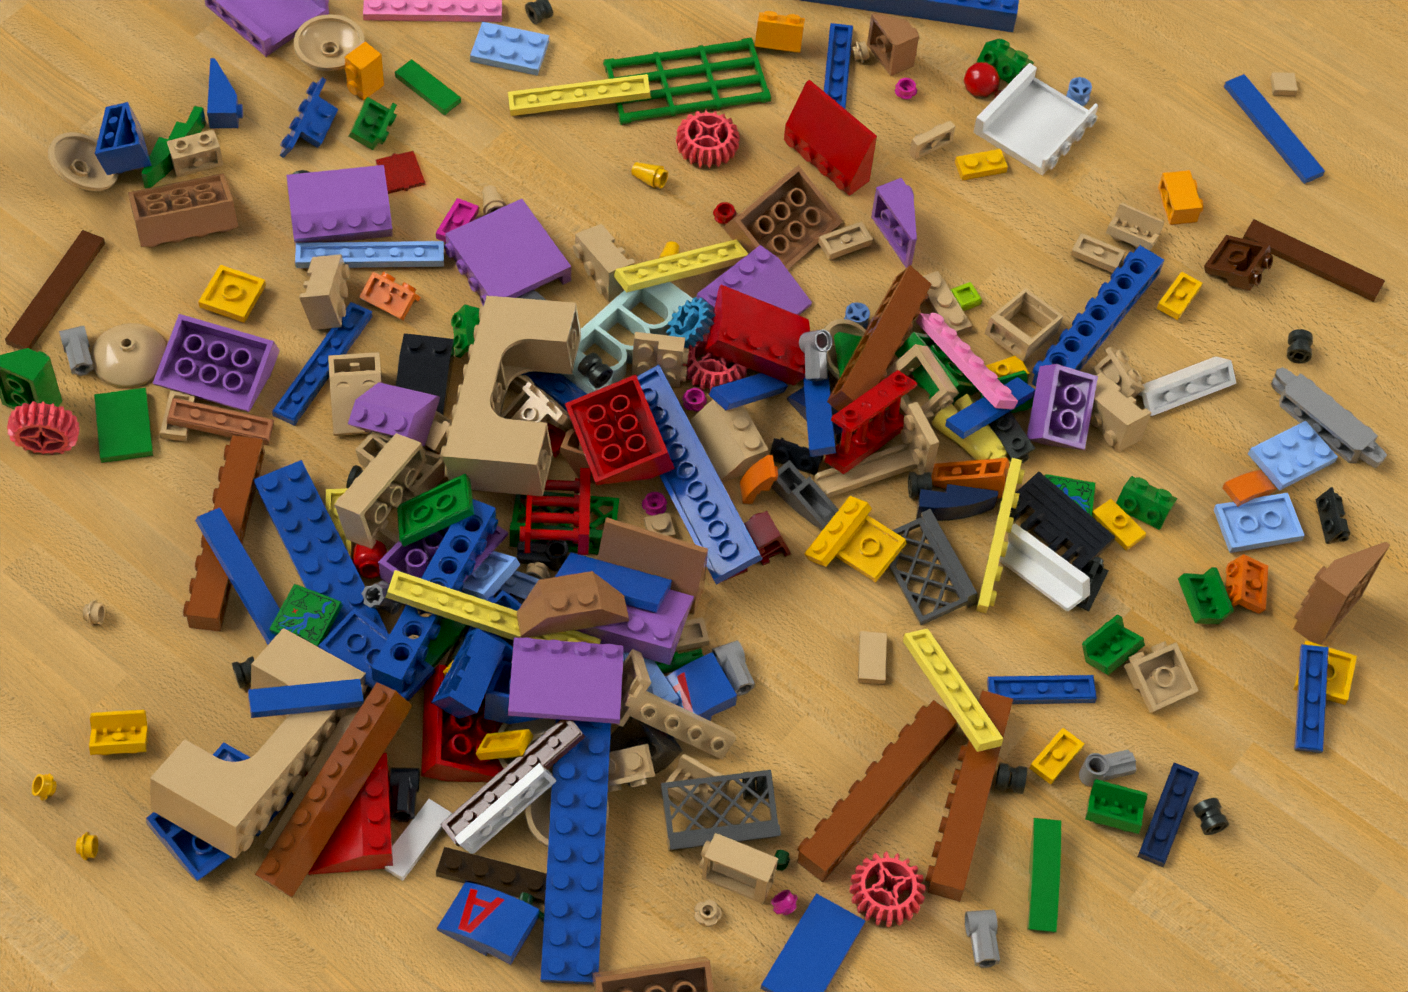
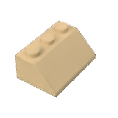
[690,400,769,483]

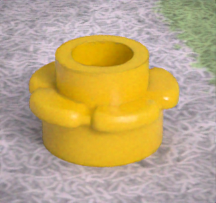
[32,773,57,801]
[76,832,99,860]

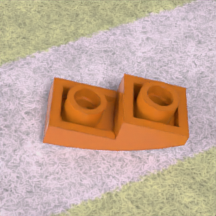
[740,455,778,504]
[1223,470,1277,507]

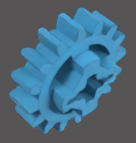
[666,297,715,348]

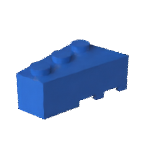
[95,102,152,175]
[431,628,505,719]

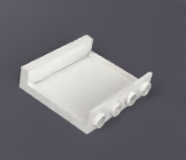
[973,63,1098,175]

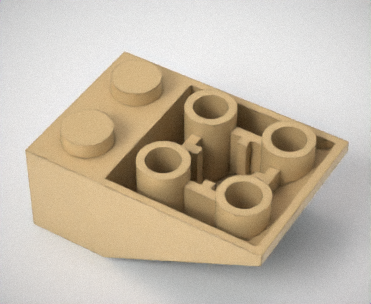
[328,352,382,436]

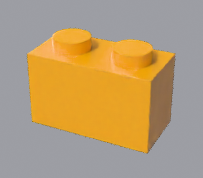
[755,11,805,53]
[344,42,384,101]
[1158,170,1204,225]

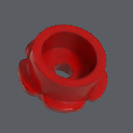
[713,202,737,224]

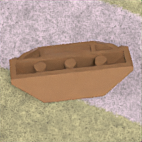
[517,571,629,638]

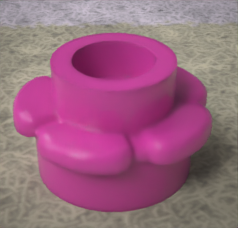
[894,78,917,99]
[682,388,707,412]
[642,492,667,516]
[771,890,798,916]

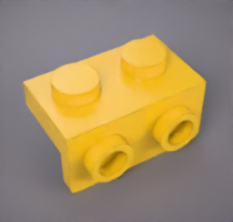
[89,710,149,755]

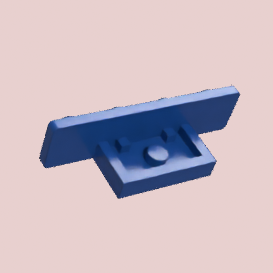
[279,77,338,158]

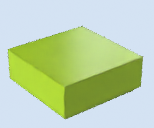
[950,282,982,311]

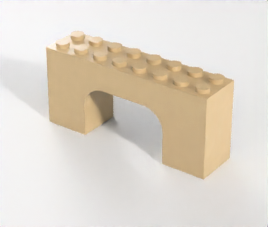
[441,296,581,496]
[150,628,367,859]

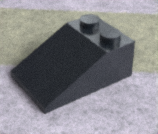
[396,333,455,415]

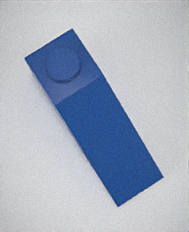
[207,58,243,129]

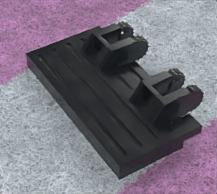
[1009,471,1115,571]

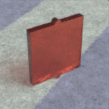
[375,151,425,194]

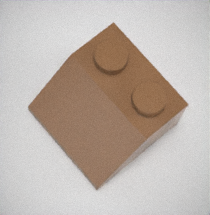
[867,12,920,76]

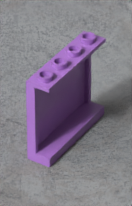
[205,0,329,57]
[444,199,571,306]

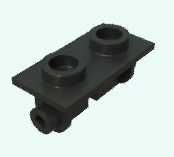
[989,411,1035,463]
[1315,487,1350,544]
[1076,557,1109,612]

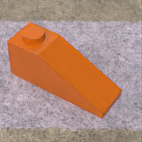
[931,458,1010,498]

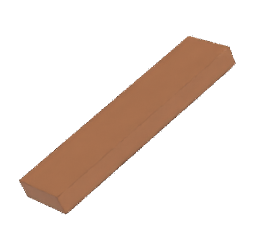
[166,398,274,445]

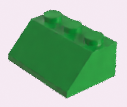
[895,332,979,406]
[0,348,62,410]

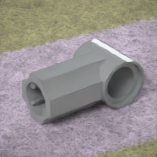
[59,326,93,376]
[799,329,832,381]
[361,581,403,615]
[712,640,755,696]
[1079,750,1137,787]
[965,909,1000,968]

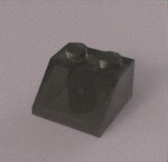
[610,716,683,787]

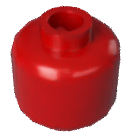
[353,540,388,578]

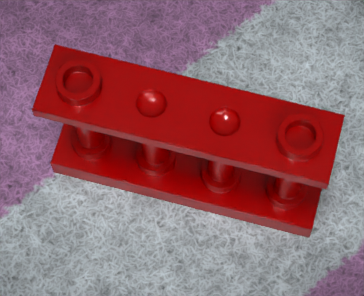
[824,370,917,475]
[520,468,591,555]

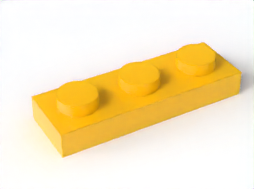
[804,496,872,567]

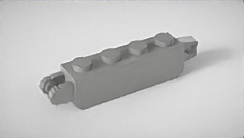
[1271,367,1387,468]

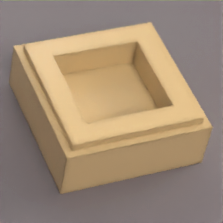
[1270,72,1298,96]

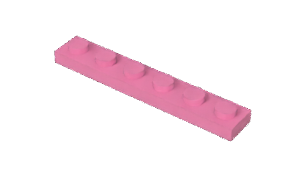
[363,0,502,22]
[916,313,1018,409]

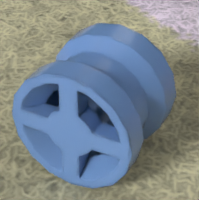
[1066,77,1092,106]
[844,302,870,329]

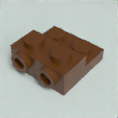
[1204,235,1273,291]

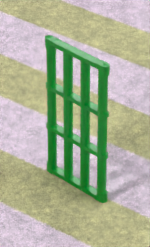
[603,37,771,125]

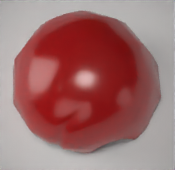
[963,62,1001,97]

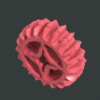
[676,110,740,169]
[683,330,748,391]
[7,401,80,455]
[849,851,926,928]

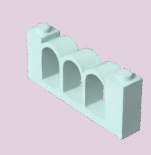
[560,282,693,394]

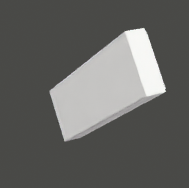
[385,799,452,881]

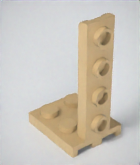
[510,381,574,432]
[814,402,939,498]
[615,649,736,759]

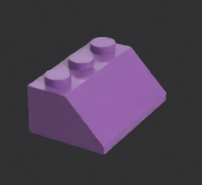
[1027,364,1098,450]
[348,382,440,446]

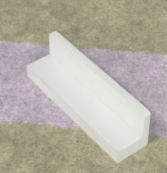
[1138,357,1237,416]
[999,523,1090,611]
[454,763,556,854]

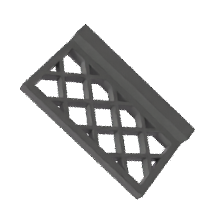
[889,509,978,625]
[661,770,781,851]

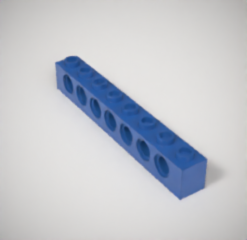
[1032,245,1164,387]
[371,499,498,692]

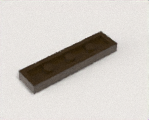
[436,847,547,904]

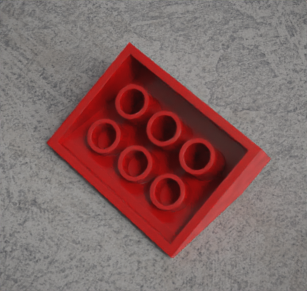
[784,79,877,196]
[705,284,810,386]
[565,374,675,485]
[421,664,504,782]
[305,753,393,875]

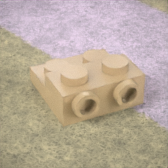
[631,332,689,387]
[1124,641,1199,713]

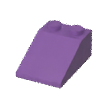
[871,178,917,268]

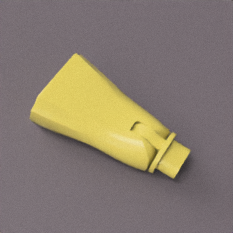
[932,394,1010,463]

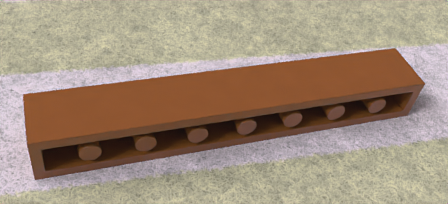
[827,265,932,412]
[183,435,265,632]
[255,683,413,898]
[925,690,1013,902]
[797,700,958,882]

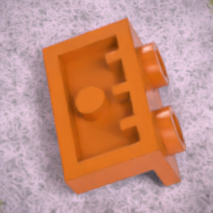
[359,271,421,321]
[1225,554,1268,614]

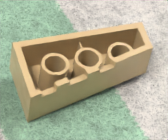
[334,433,427,549]

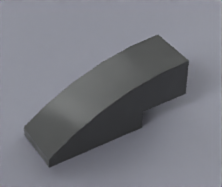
[771,460,839,530]

